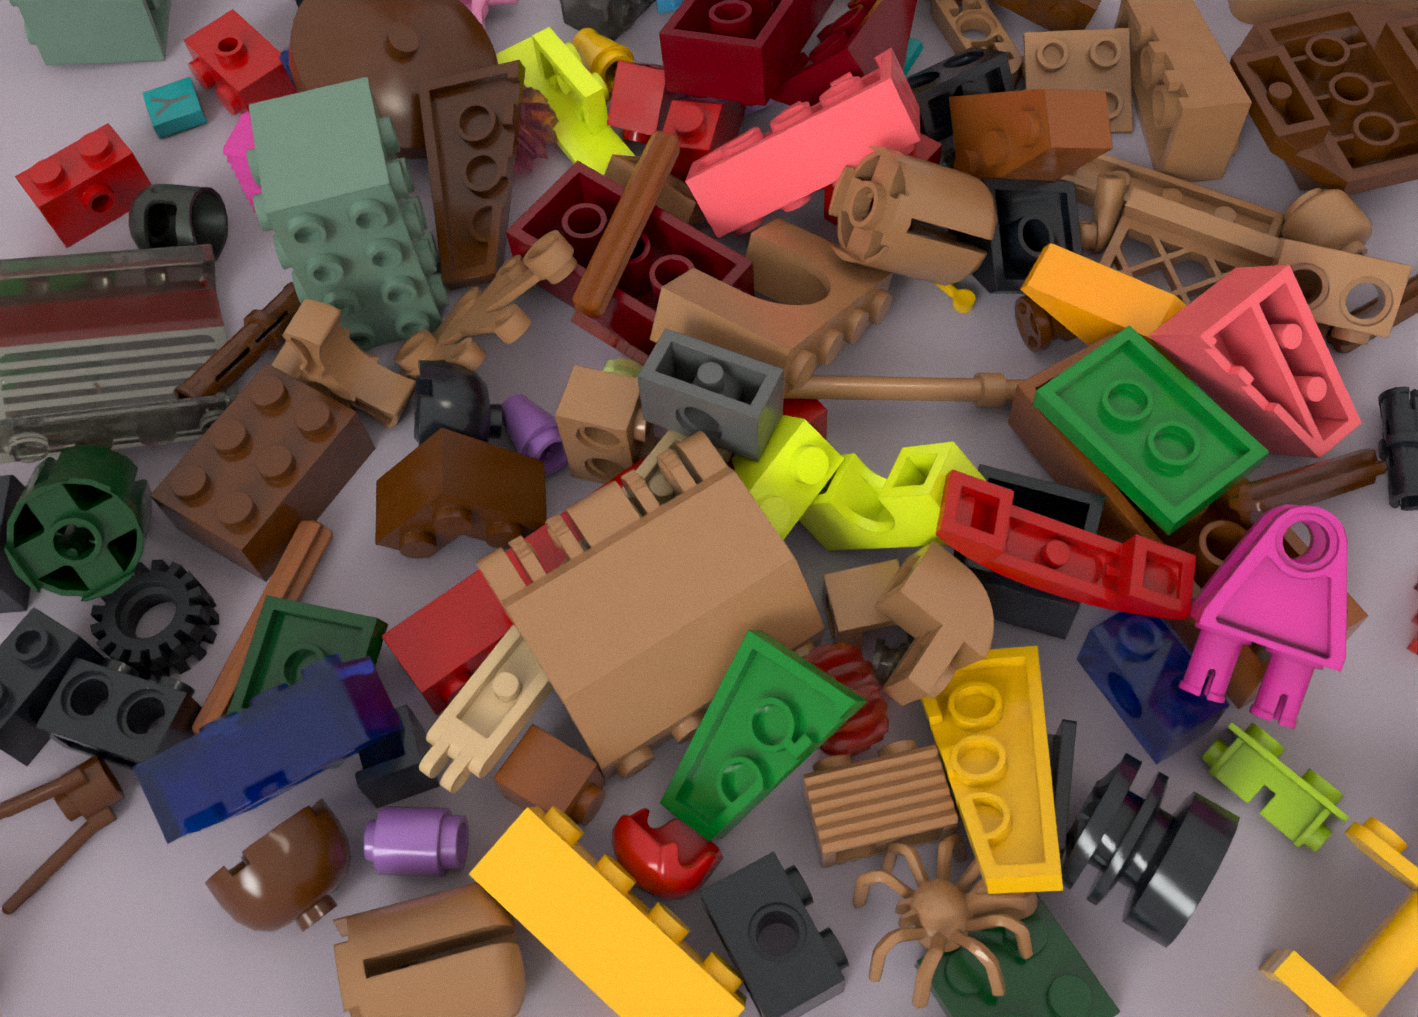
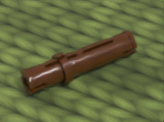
[173,282,301,417]

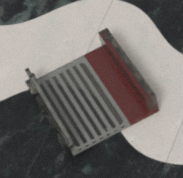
[0,244,240,464]

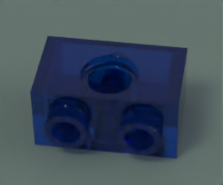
[1076,612,1230,765]

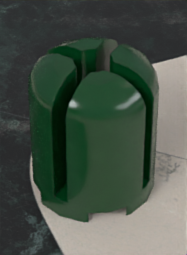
[4,445,152,602]

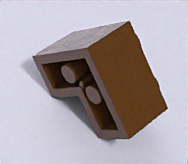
[375,427,547,559]

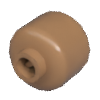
[1282,188,1373,256]

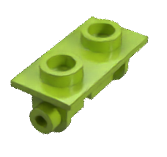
[1201,722,1349,853]

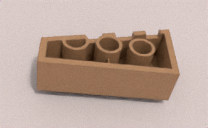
[1114,0,1252,182]

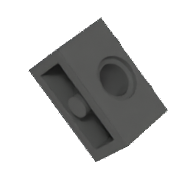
[637,328,784,462]

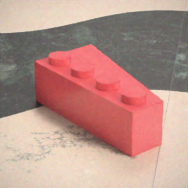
[685,47,921,239]

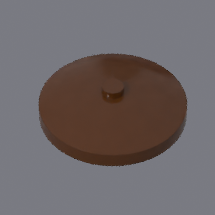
[288,0,498,159]

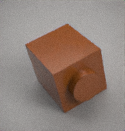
[493,723,606,826]

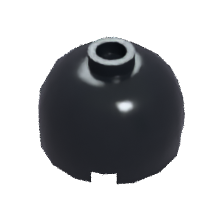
[414,360,502,446]

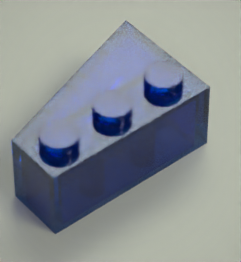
[133,654,404,844]

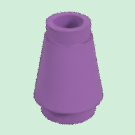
[501,394,568,475]

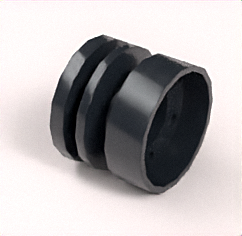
[1061,753,1240,948]

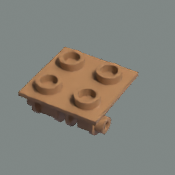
[1019,28,1133,133]

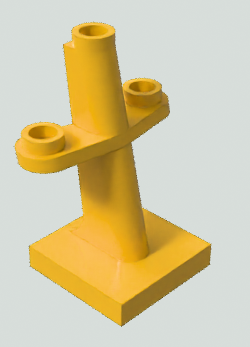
[1258,816,1418,1017]

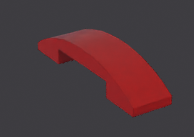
[935,469,1196,620]

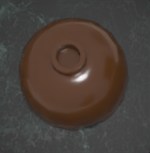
[205,798,351,932]

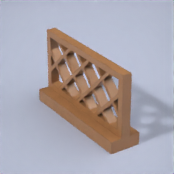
[1100,187,1331,339]

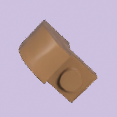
[875,541,994,706]

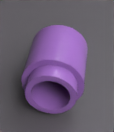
[363,806,469,877]

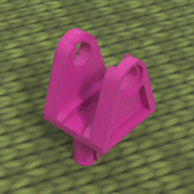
[1178,504,1348,728]

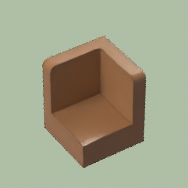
[822,559,900,656]

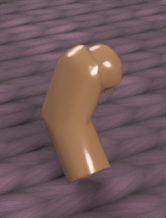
[1079,172,1126,254]

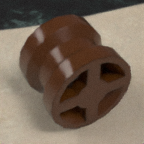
[1014,295,1078,352]

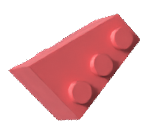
[1149,265,1362,458]

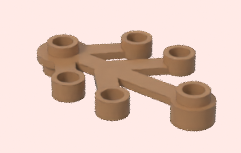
[394,230,577,380]

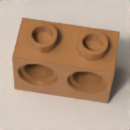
[1271,237,1413,345]
[555,365,661,484]

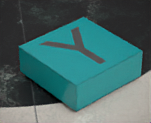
[142,77,207,139]

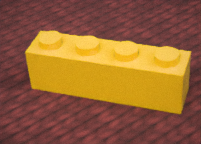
[469,806,747,1017]

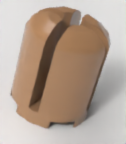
[829,146,997,286]
[333,882,527,1017]

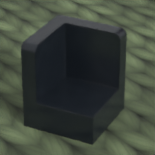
[355,704,440,809]

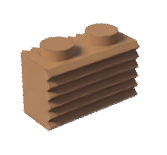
[803,740,958,868]

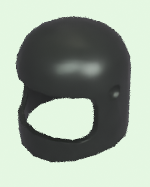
[128,184,228,265]

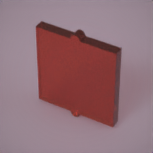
[570,311,650,366]

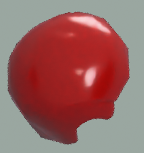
[611,808,723,900]

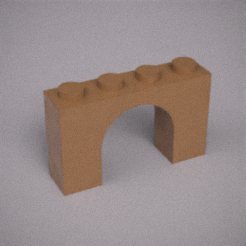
[650,217,893,395]

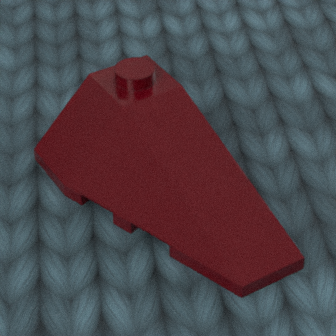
[771,0,917,106]

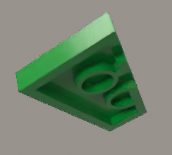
[659,630,867,842]

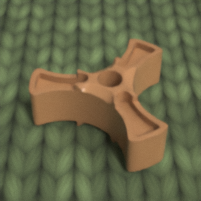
[271,299,416,429]

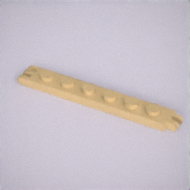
[419,430,735,794]

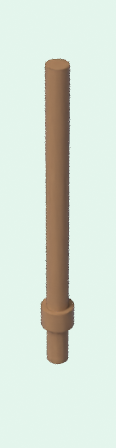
[783,372,1027,408]

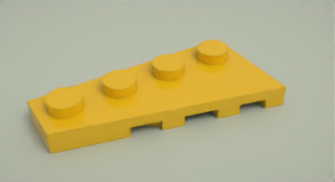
[920,645,1063,894]

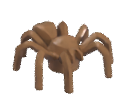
[852,833,1038,1009]

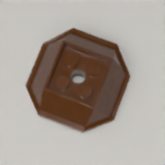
[1230,2,1418,195]

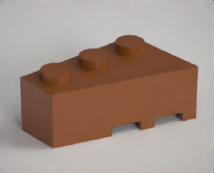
[949,88,1113,181]

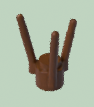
[0,754,125,915]

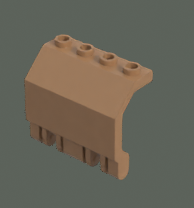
[476,430,825,780]

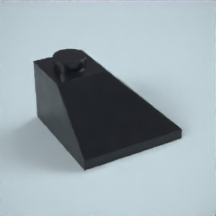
[947,178,1083,294]

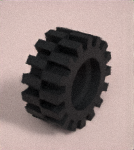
[90,560,219,680]

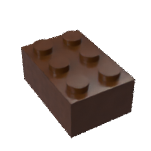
[150,363,376,582]

